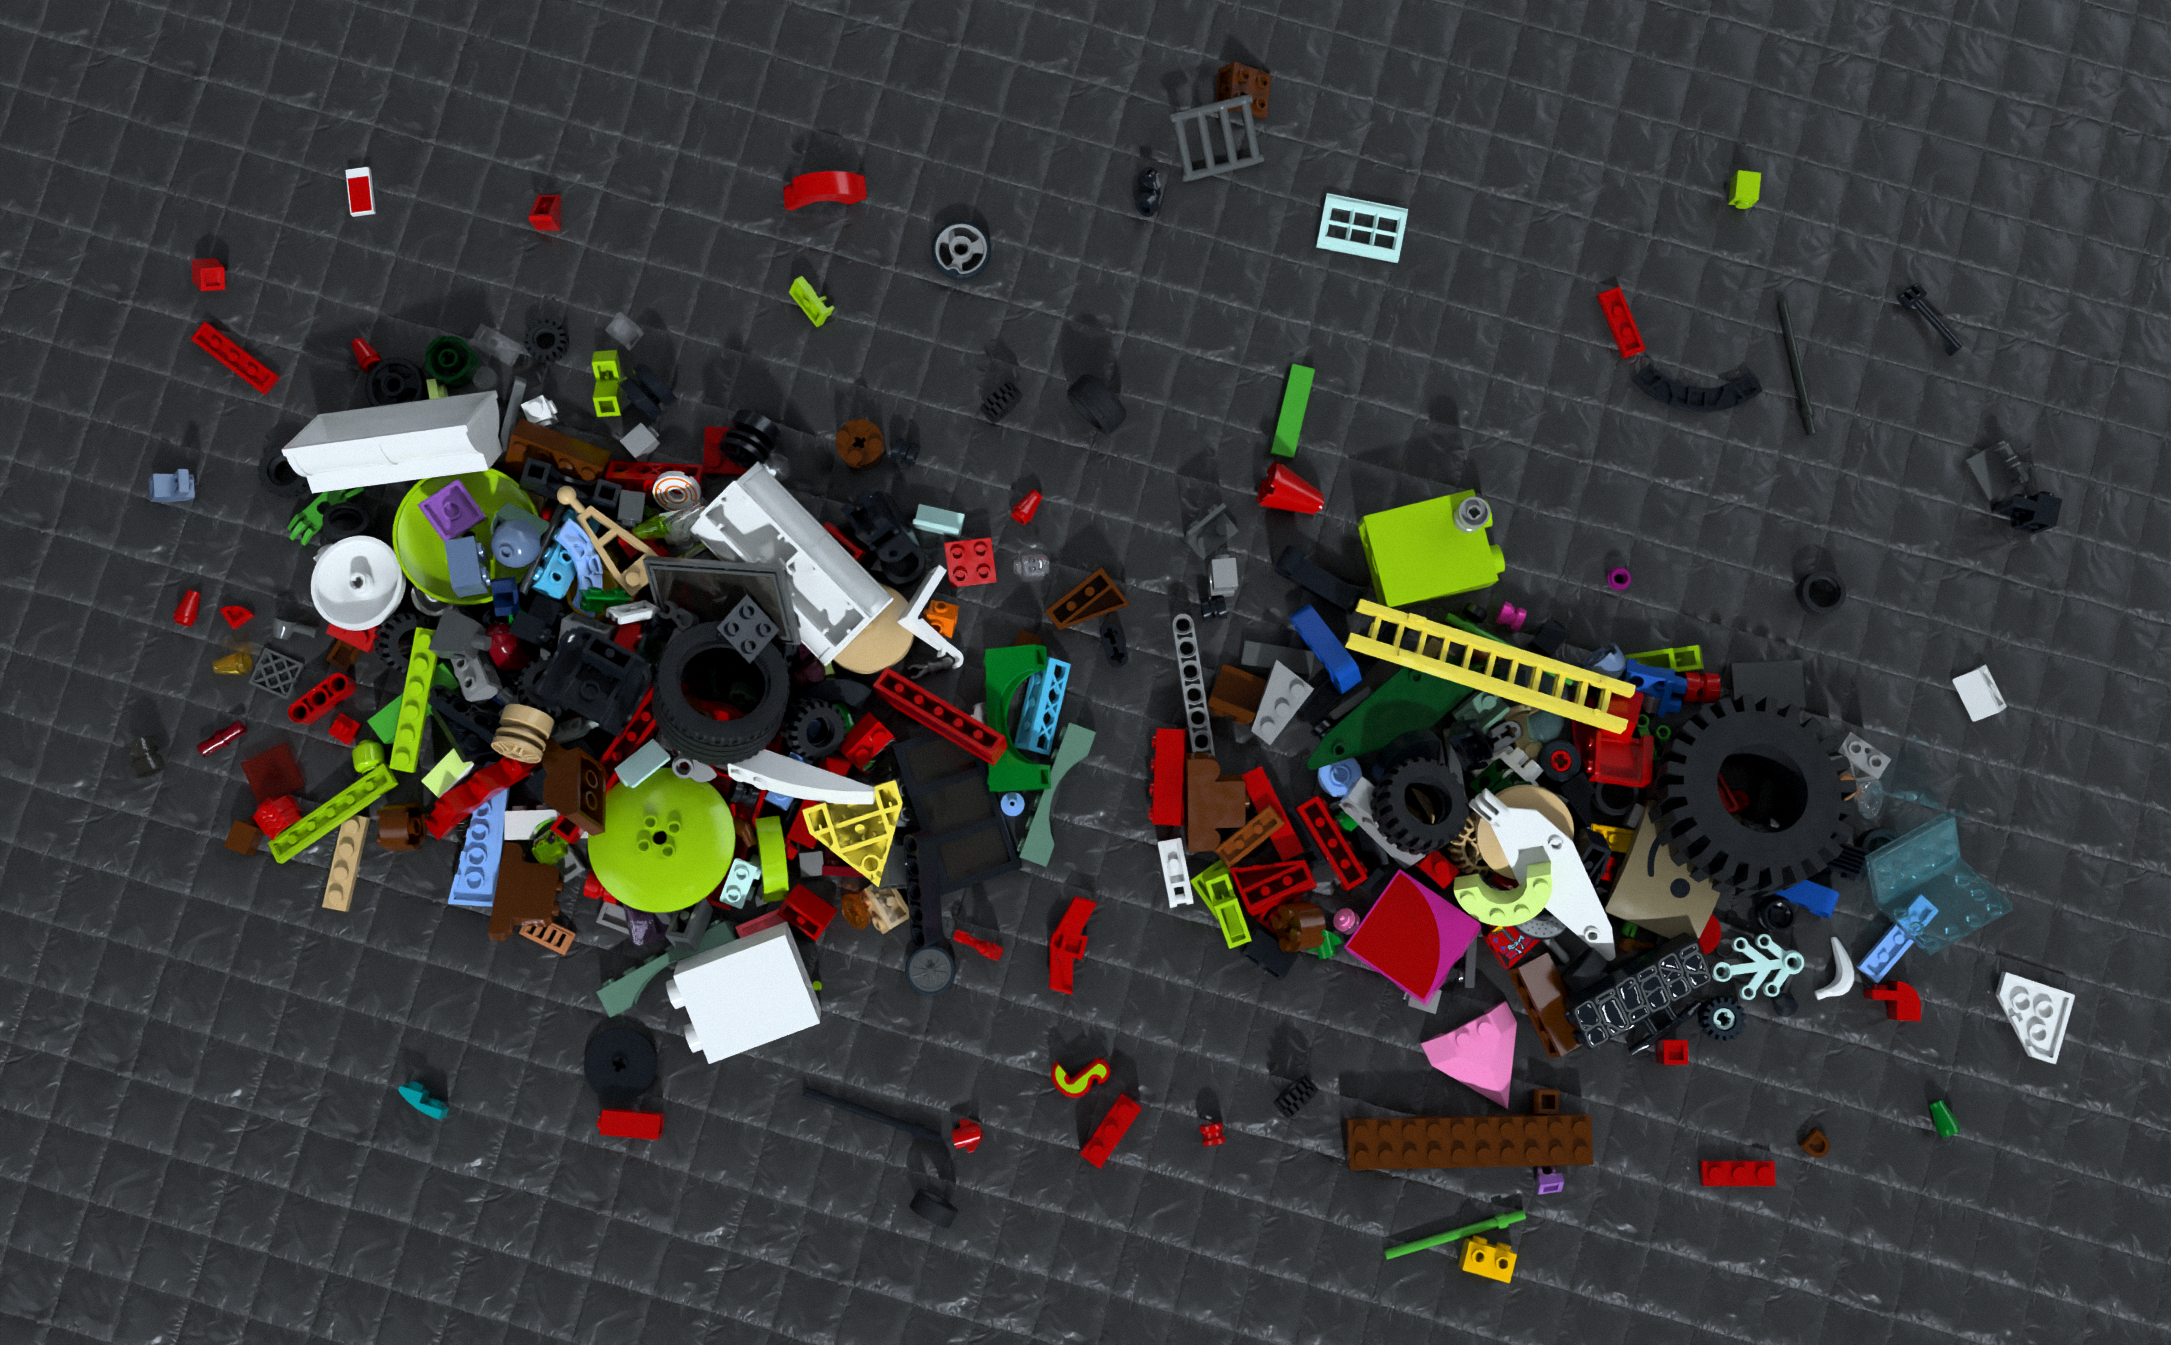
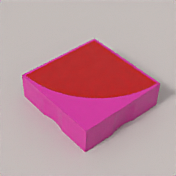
[1344,869,1482,1007]

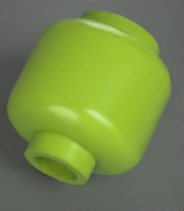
[352,739,387,776]

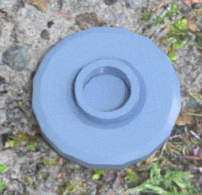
[1317,757,1362,798]

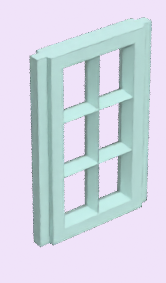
[1316,193,1408,263]

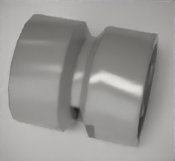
[1453,497,1490,533]

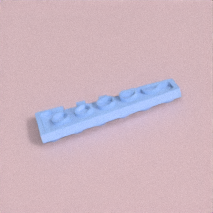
[448,762,510,907]

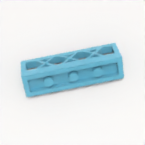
[1014,657,1071,756]

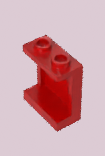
[1585,729,1654,788]

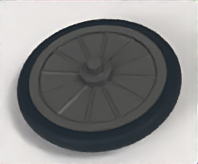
[905,945,956,996]

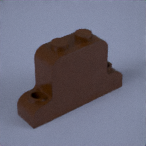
[488,842,564,942]

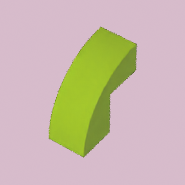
[592,350,622,417]

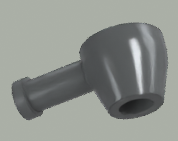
[272,616,319,640]

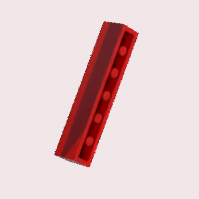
[873,667,1007,766]

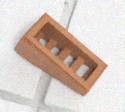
[519,922,576,955]

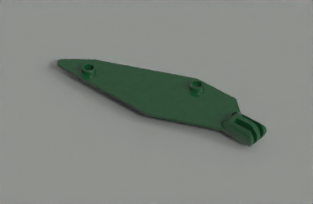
[1307,653,1504,770]

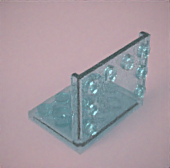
[1865,811,2013,956]

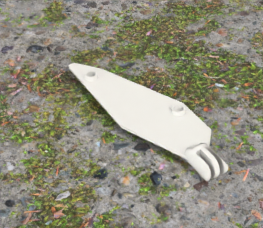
[1468,788,1615,961]

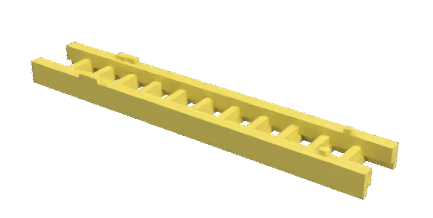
[1345,599,1636,734]

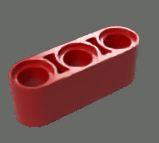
[288,673,356,725]

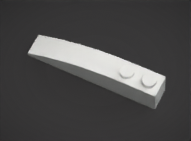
[728,749,875,804]

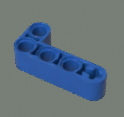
[1289,604,1362,695]
[1772,880,1840,919]

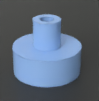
[1001,792,1025,816]

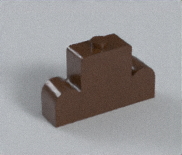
[1185,752,1250,852]

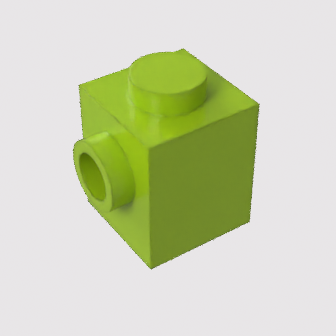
[1728,170,1761,209]

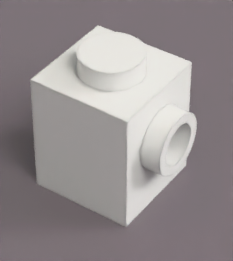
[521,395,558,428]

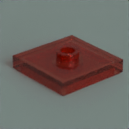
[240,743,306,805]

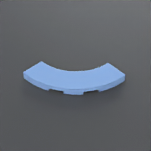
[555,518,603,618]

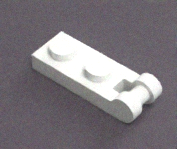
[1157,838,1194,908]

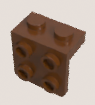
[1207,665,1266,726]

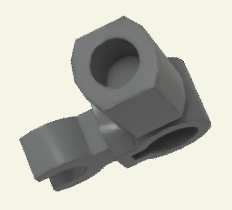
[659,601,699,650]

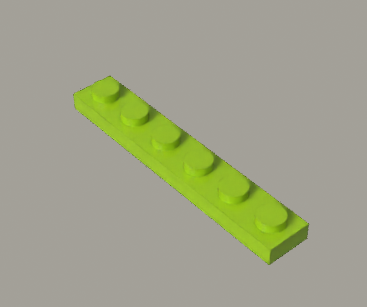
[389,627,438,773]
[268,763,398,864]

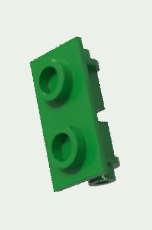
[579,587,633,612]

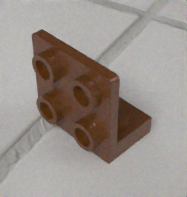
[1214,61,1271,119]

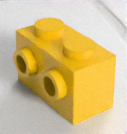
[1458,1235,1517,1283]

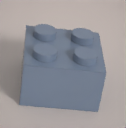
[444,536,491,597]

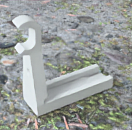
[897,565,964,669]

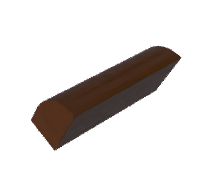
[1507,952,1583,1058]

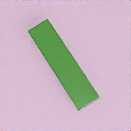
[1270,364,1315,459]

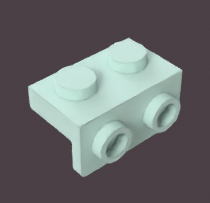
[720,854,761,909]

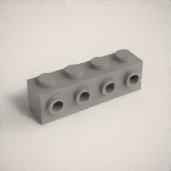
[436,606,503,704]

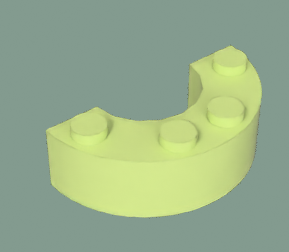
[1454,861,1552,926]

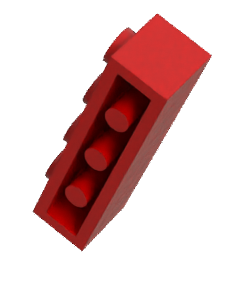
[1149,728,1188,826]
[1295,796,1368,891]

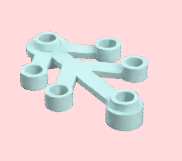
[1710,934,1804,1000]

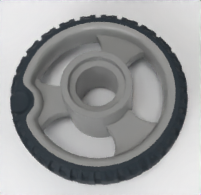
[931,221,991,281]

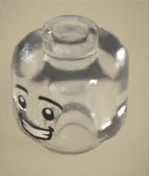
[1014,551,1049,582]

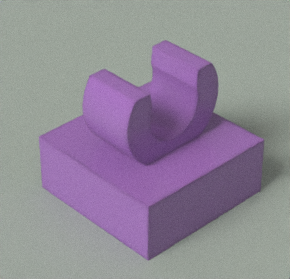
[1535,1166,1564,1195]

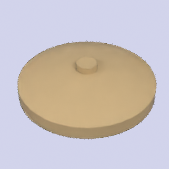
[833,583,914,674]
[1475,785,1574,880]

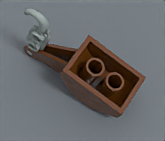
[540,716,606,836]

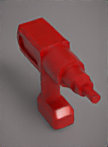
[953,929,1004,961]

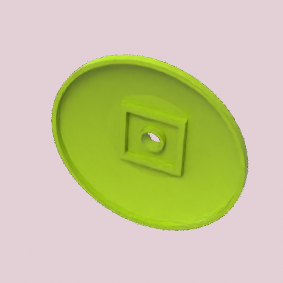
[393,468,541,606]
[588,768,736,913]

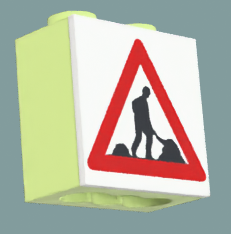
[422,748,485,798]

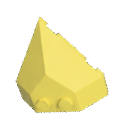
[802,780,903,887]

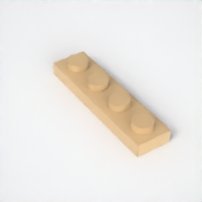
[322,815,370,912]

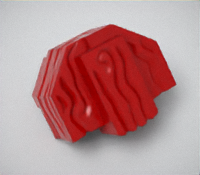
[253,795,303,841]

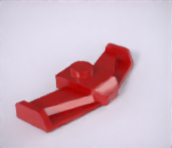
[1049,896,1097,995]

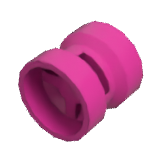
[1495,601,1527,632]

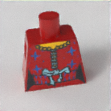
[1483,923,1540,969]

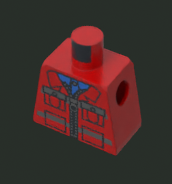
[1412,851,1460,893]

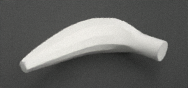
[1814,937,1854,1000]

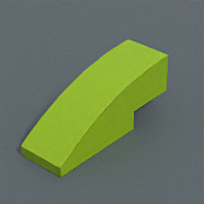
[1625,645,1704,673]
[1202,868,1252,949]

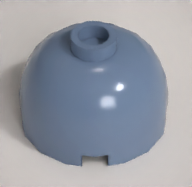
[491,519,542,568]
[1582,643,1626,687]

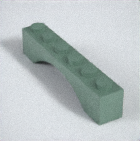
[1017,723,1096,867]
[596,919,738,1017]

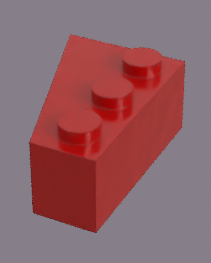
[1230,860,1318,916]

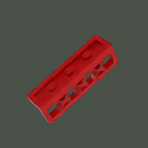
[605,461,703,501]

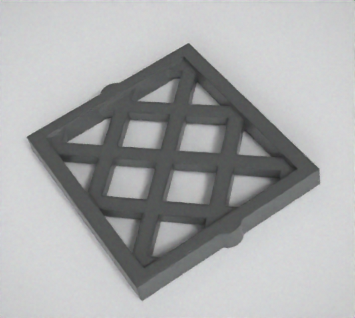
[248,648,305,700]

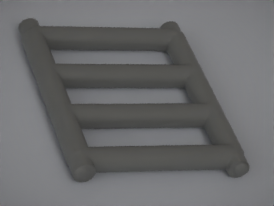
[1169,94,1264,182]

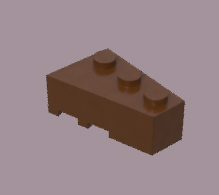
[1043,567,1130,630]

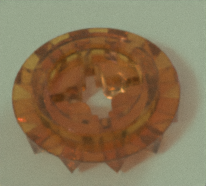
[841,892,872,930]

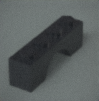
[519,457,622,517]

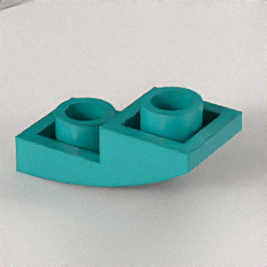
[398,1081,449,1120]

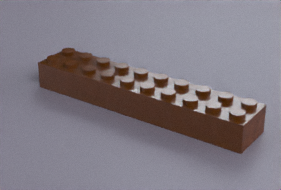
[1344,1112,1593,1170]

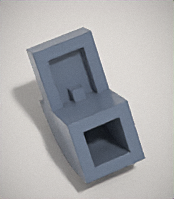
[149,469,195,502]

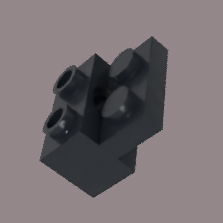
[1991,491,2063,534]

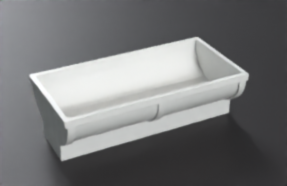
[282,390,503,493]
[690,462,894,666]

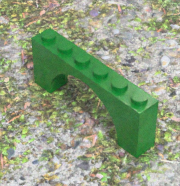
[984,644,1051,792]

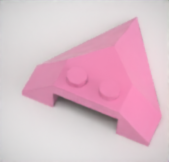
[1420,1001,1517,1109]

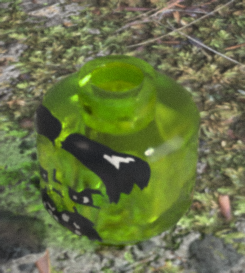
[532,830,570,865]

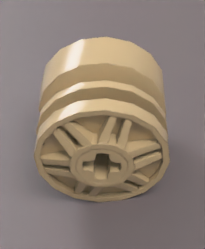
[491,704,555,763]

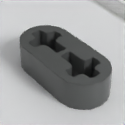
[1485,720,1523,753]

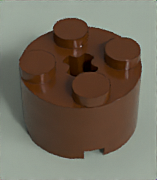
[836,419,885,471]
[376,802,427,851]
[1271,900,1326,952]

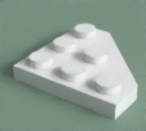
[1995,972,2075,1064]

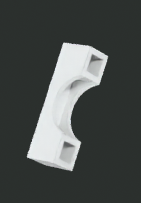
[504,805,588,840]

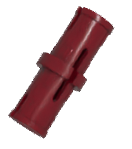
[196,720,247,758]

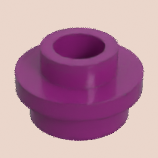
[1607,567,1631,591]

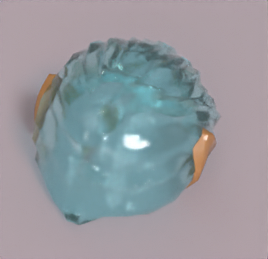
[1526,707,1564,744]

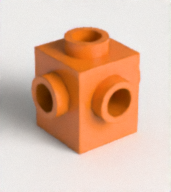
[922,600,959,638]

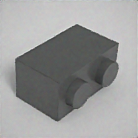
[615,490,645,530]

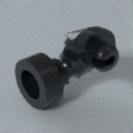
[1135,167,1161,217]

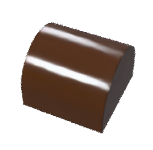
[1533,1088,1559,1114]

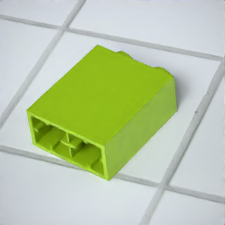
[1357,489,1505,610]

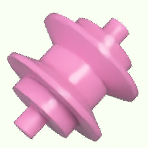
[1333,908,1360,935]

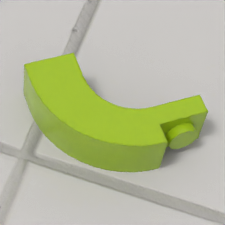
[755,816,789,902]

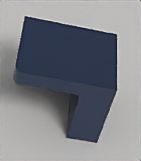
[491,577,520,616]

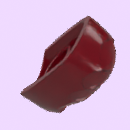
[485,622,531,671]

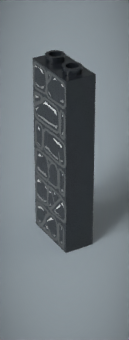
[1561,932,1714,1050]

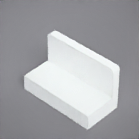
[1952,664,2007,721]

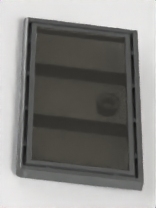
[643,556,801,645]

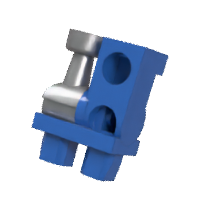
[1622,658,1687,717]

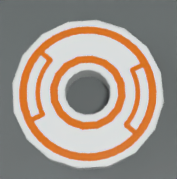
[653,471,701,512]

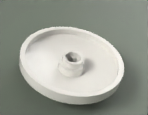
[311,536,406,631]

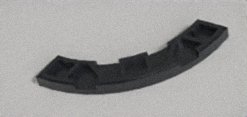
[1631,363,1763,412]

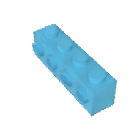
[531,509,601,602]

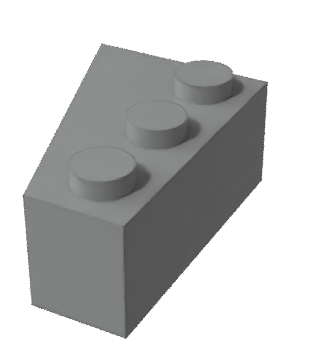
[1249,659,1314,745]

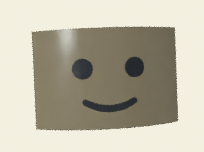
[1603,779,1741,941]

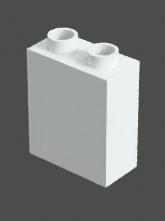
[666,921,821,1064]

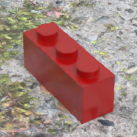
[1080,1091,1142,1169]

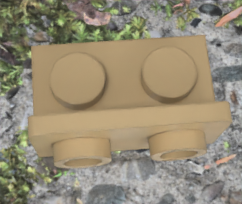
[859,884,909,934]

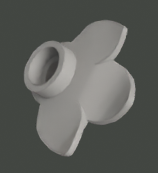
[672,751,717,782]

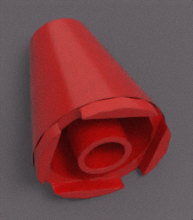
[1257,461,1325,514]

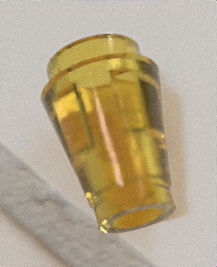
[213,651,252,675]

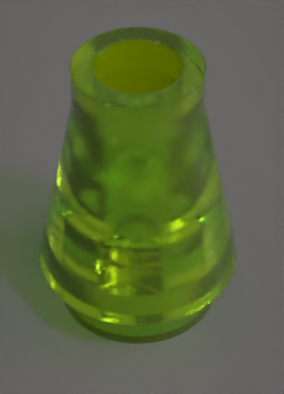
[632,515,670,540]

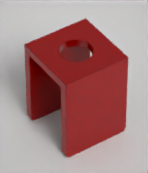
[1599,691,1644,743]

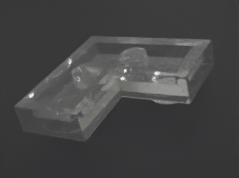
[662,497,709,559]

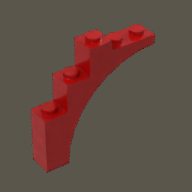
[425,744,566,840]

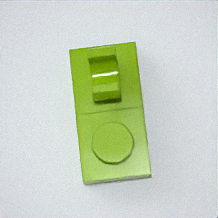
[789,276,835,327]

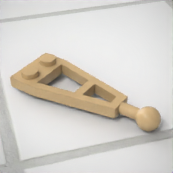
[557,486,664,598]

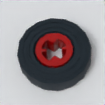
[1537,740,1581,783]

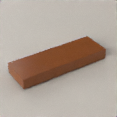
[1214,805,1285,869]

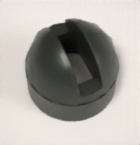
[643,501,662,521]

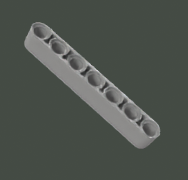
[1172,614,1215,757]

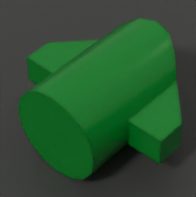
[1308,929,1342,960]

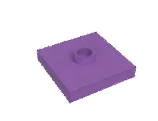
[418,478,487,541]

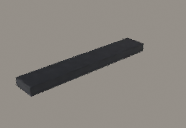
[1298,621,1411,725]

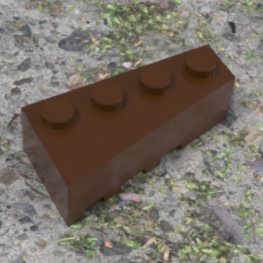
[503,418,611,481]

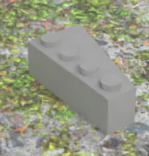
[1338,776,1426,870]

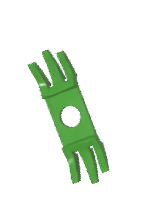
[287,487,365,546]

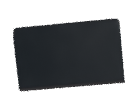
[1354,825,1389,869]

